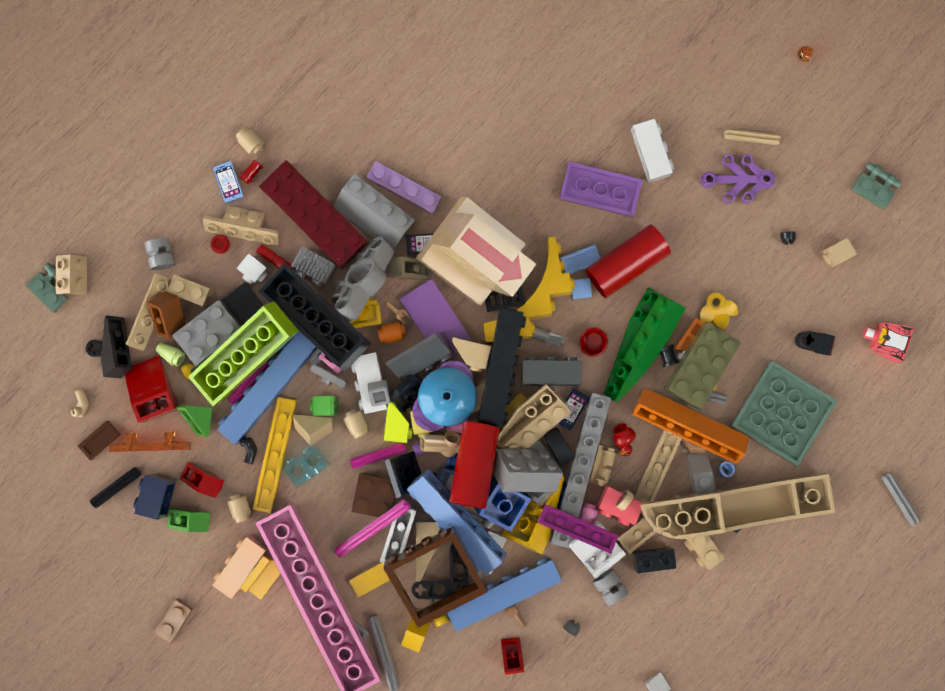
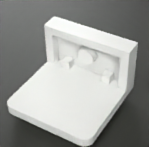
[569,521,626,579]

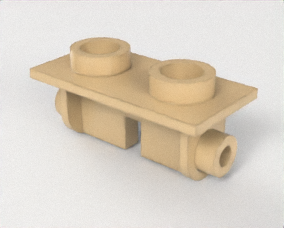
[588,445,616,487]

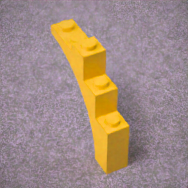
[483,237,575,345]

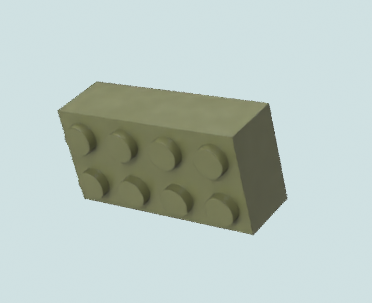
[664,322,741,410]

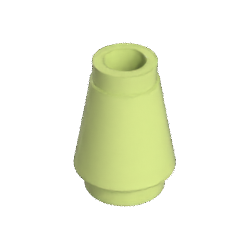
[156,342,186,367]

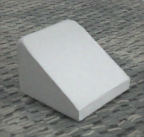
[644,672,671,691]

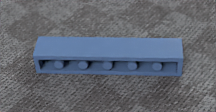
[407,469,507,575]
[447,557,562,632]

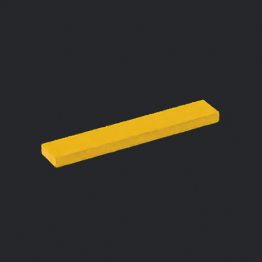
[252,396,297,513]

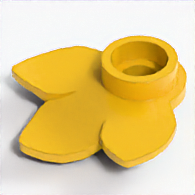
[700,292,738,330]

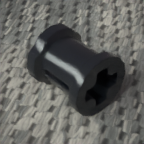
[660,344,679,367]

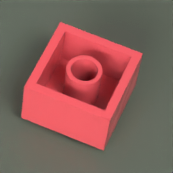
[596,485,645,526]

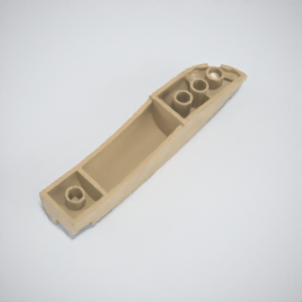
[640,473,835,539]

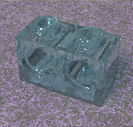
[283,446,330,488]

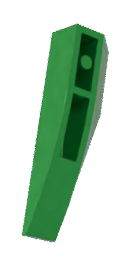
[603,287,686,403]

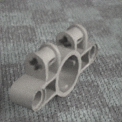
[331,236,394,322]

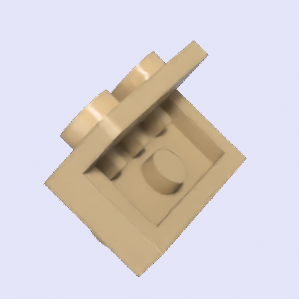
[56,255,87,295]

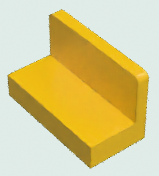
[240,554,281,599]

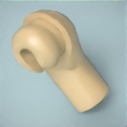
[71,389,89,417]

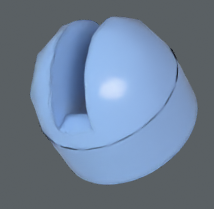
[718,462,735,478]

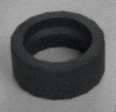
[543,427,574,466]

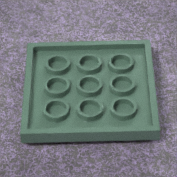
[730,360,837,466]

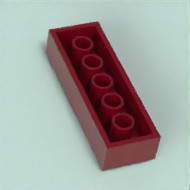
[259,160,369,270]

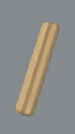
[724,128,781,145]

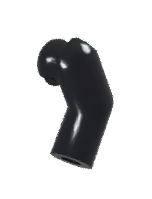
[240,437,257,465]

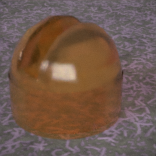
[797,46,813,63]

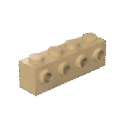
[668,494,725,570]

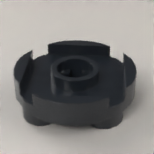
[390,375,423,412]

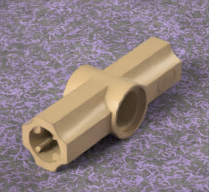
[420,431,461,457]

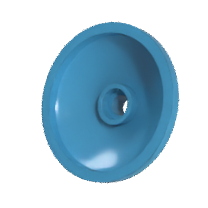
[418,368,477,426]

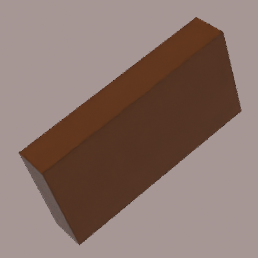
[78,421,121,460]

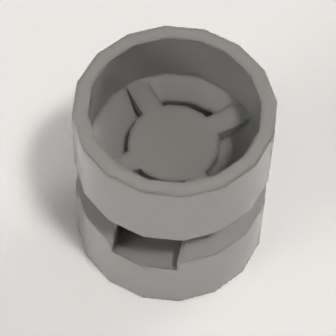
[144,238,175,270]
[593,569,628,606]

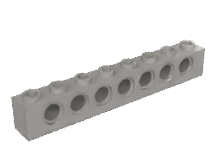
[550,393,611,549]

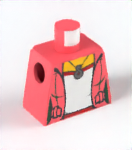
[863,322,914,363]

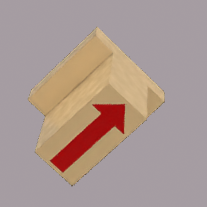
[416,197,536,306]

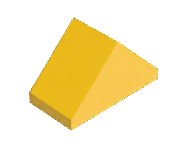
[401,609,431,652]

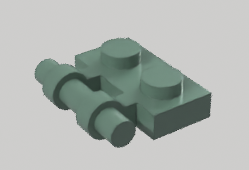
[851,162,902,210]
[26,263,68,313]

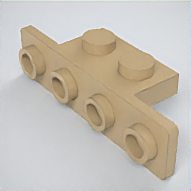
[203,205,279,246]
[126,273,172,351]

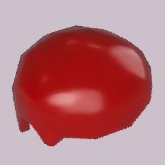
[579,327,608,357]

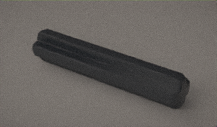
[90,467,141,508]

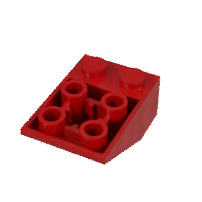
[125,355,178,423]

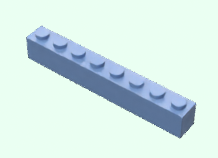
[217,331,317,445]

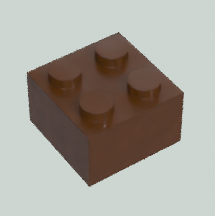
[351,473,396,517]

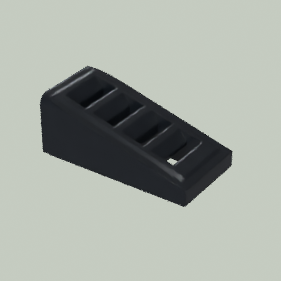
[485,286,525,312]

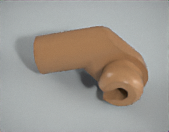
[681,439,708,454]

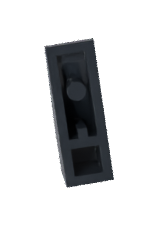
[101,315,132,379]

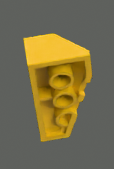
[501,476,564,555]

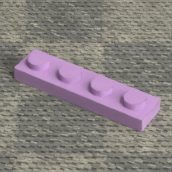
[366,161,442,214]

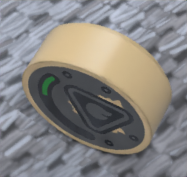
[615,490,634,510]

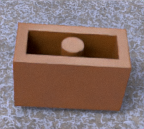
[147,291,186,340]

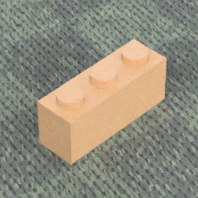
[212,536,268,599]

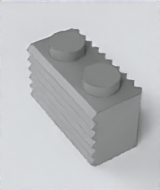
[291,246,337,287]

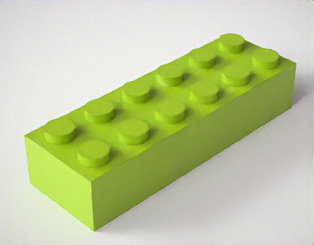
[188,301,299,406]

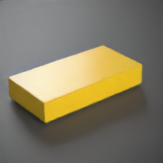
[349,562,390,597]

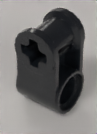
[795,331,835,356]

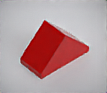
[501,637,525,675]

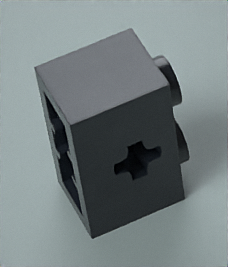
[632,547,677,574]

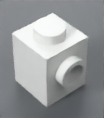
[236,254,270,285]

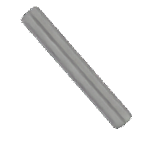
[368,615,400,691]

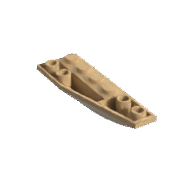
[492,384,572,476]

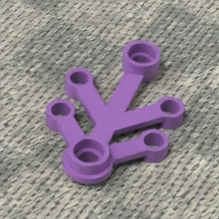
[700,154,775,204]

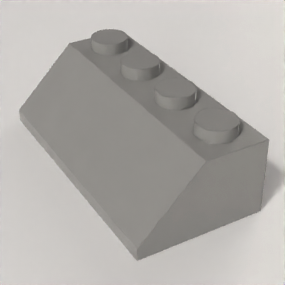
[333,174,416,251]

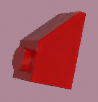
[180,462,224,498]

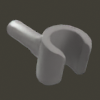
[469,511,495,528]

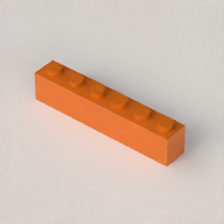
[632,387,750,464]

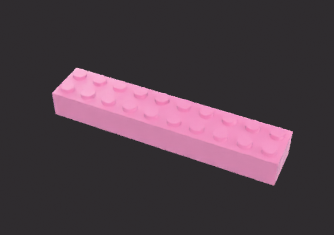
[256,503,382,691]

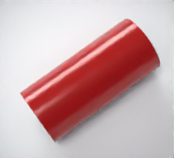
[585,224,671,299]
[449,422,500,509]

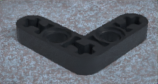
[411,543,468,599]

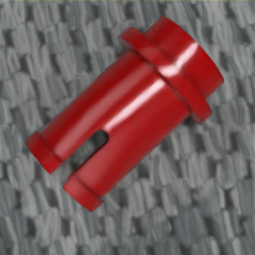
[239,160,263,184]

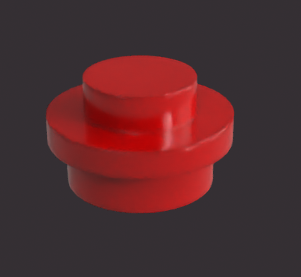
[211,235,230,254]

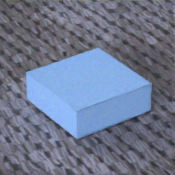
[572,278,592,300]

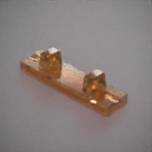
[109,431,191,452]

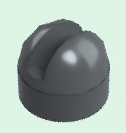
[563,620,580,637]

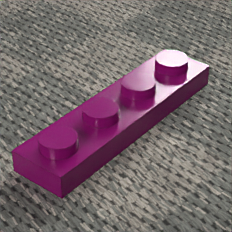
[538,504,619,554]

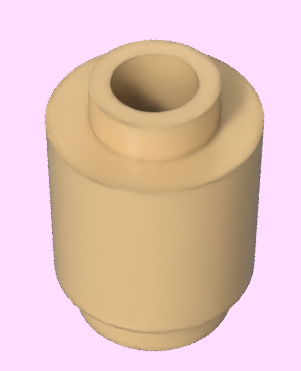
[236,127,264,155]
[343,409,369,439]
[227,493,251,523]

